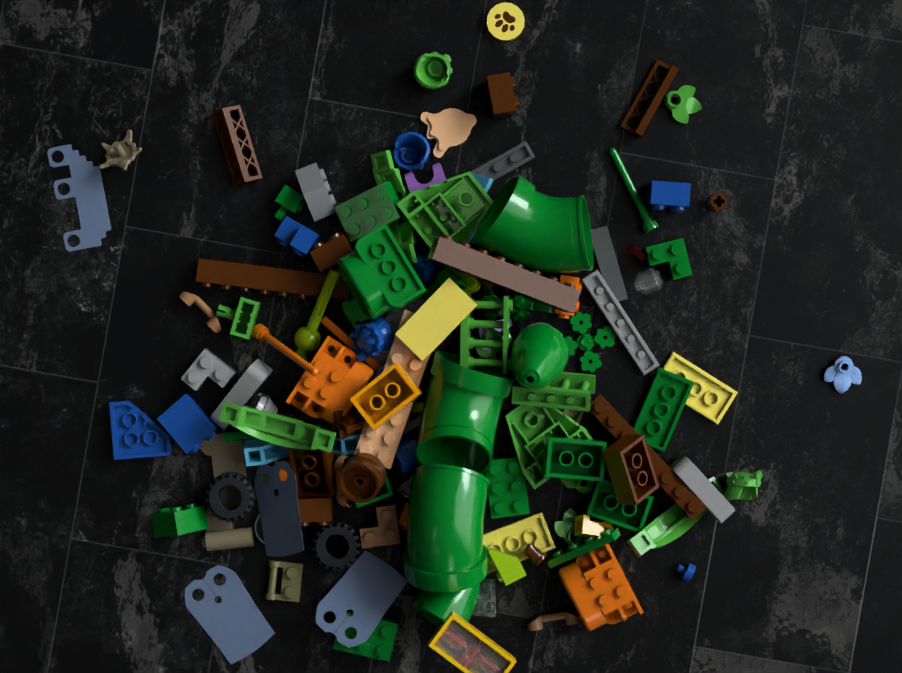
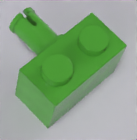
[216,297,261,340]

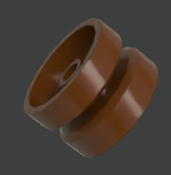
[338,453,386,503]

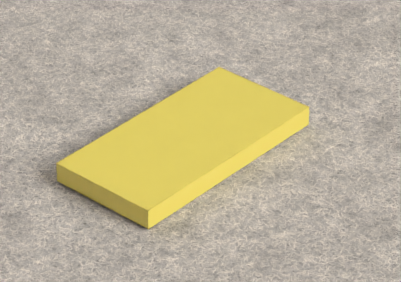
[395,278,477,361]
[663,352,738,425]
[483,512,556,574]

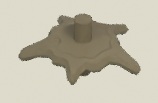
[99,129,142,171]

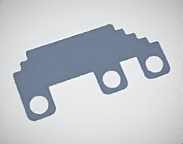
[47,144,111,252]

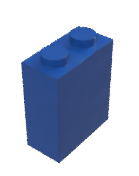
[157,394,219,454]

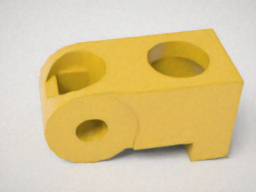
[574,514,614,538]

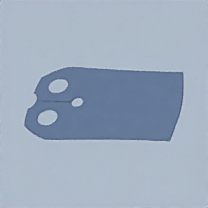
[254,461,304,557]
[316,550,408,648]
[184,565,275,664]

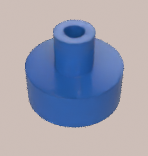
[676,563,696,583]

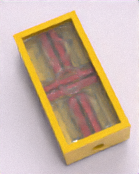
[428,611,517,673]

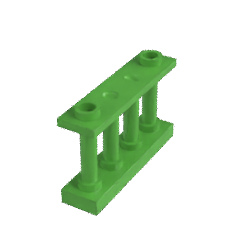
[460,294,513,374]
[512,372,596,412]

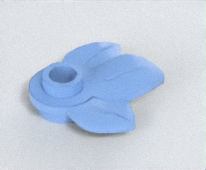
[824,356,862,394]

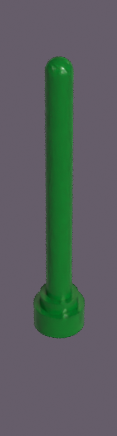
[609,148,659,233]

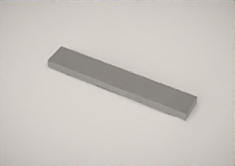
[581,269,659,375]

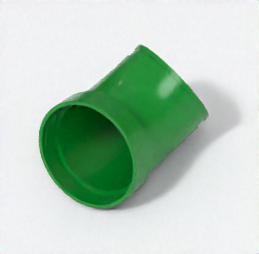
[471,174,593,273]
[416,351,515,474]
[403,464,490,593]

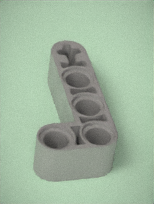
[209,358,273,430]
[669,455,735,524]

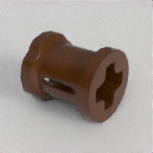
[708,193,728,211]
[522,541,547,567]

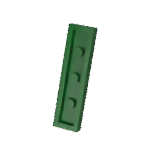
[547,528,621,568]

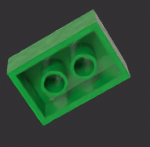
[334,181,405,242]
[542,436,607,481]
[485,456,530,519]
[585,478,654,532]
[333,610,398,662]

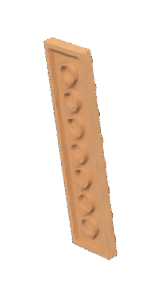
[354,309,431,469]

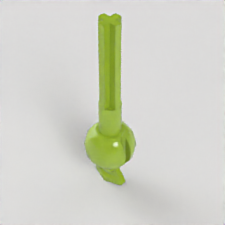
[294,268,340,361]

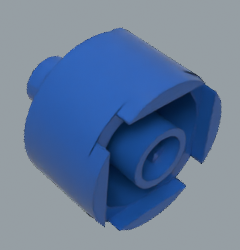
[395,430,421,475]

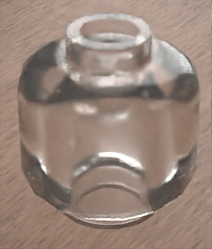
[634,267,664,295]

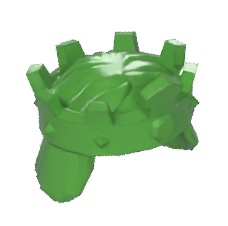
[413,52,453,89]
[723,470,763,500]

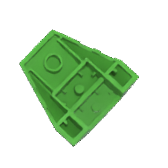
[396,171,494,249]
[505,405,593,490]

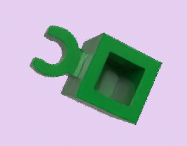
[274,185,306,221]

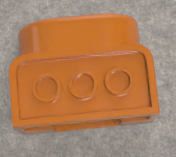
[286,336,374,424]
[558,543,644,631]

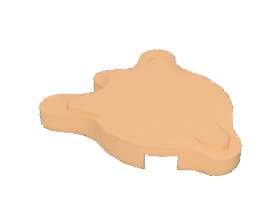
[420,108,477,158]

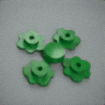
[479,295,531,321]
[564,312,616,372]

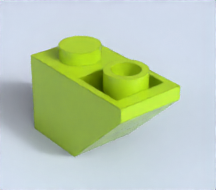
[487,548,526,586]

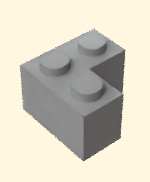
[295,163,337,221]
[181,349,237,391]

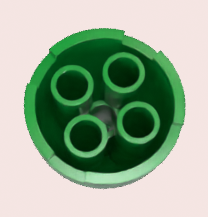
[510,324,570,389]
[411,583,480,627]

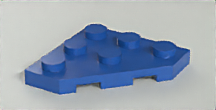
[109,401,172,460]

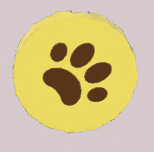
[487,2,525,41]

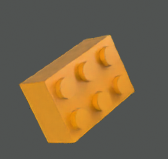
[350,362,423,430]

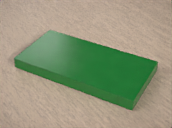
[633,367,694,452]

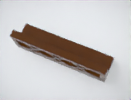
[620,59,679,138]
[211,105,263,187]

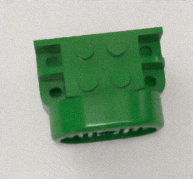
[337,223,427,319]

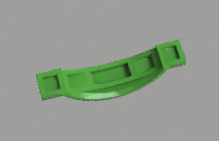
[370,150,418,264]
[219,401,336,452]
[627,476,725,557]

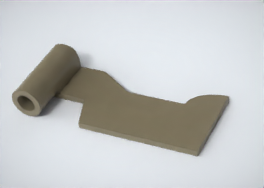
[201,433,254,551]

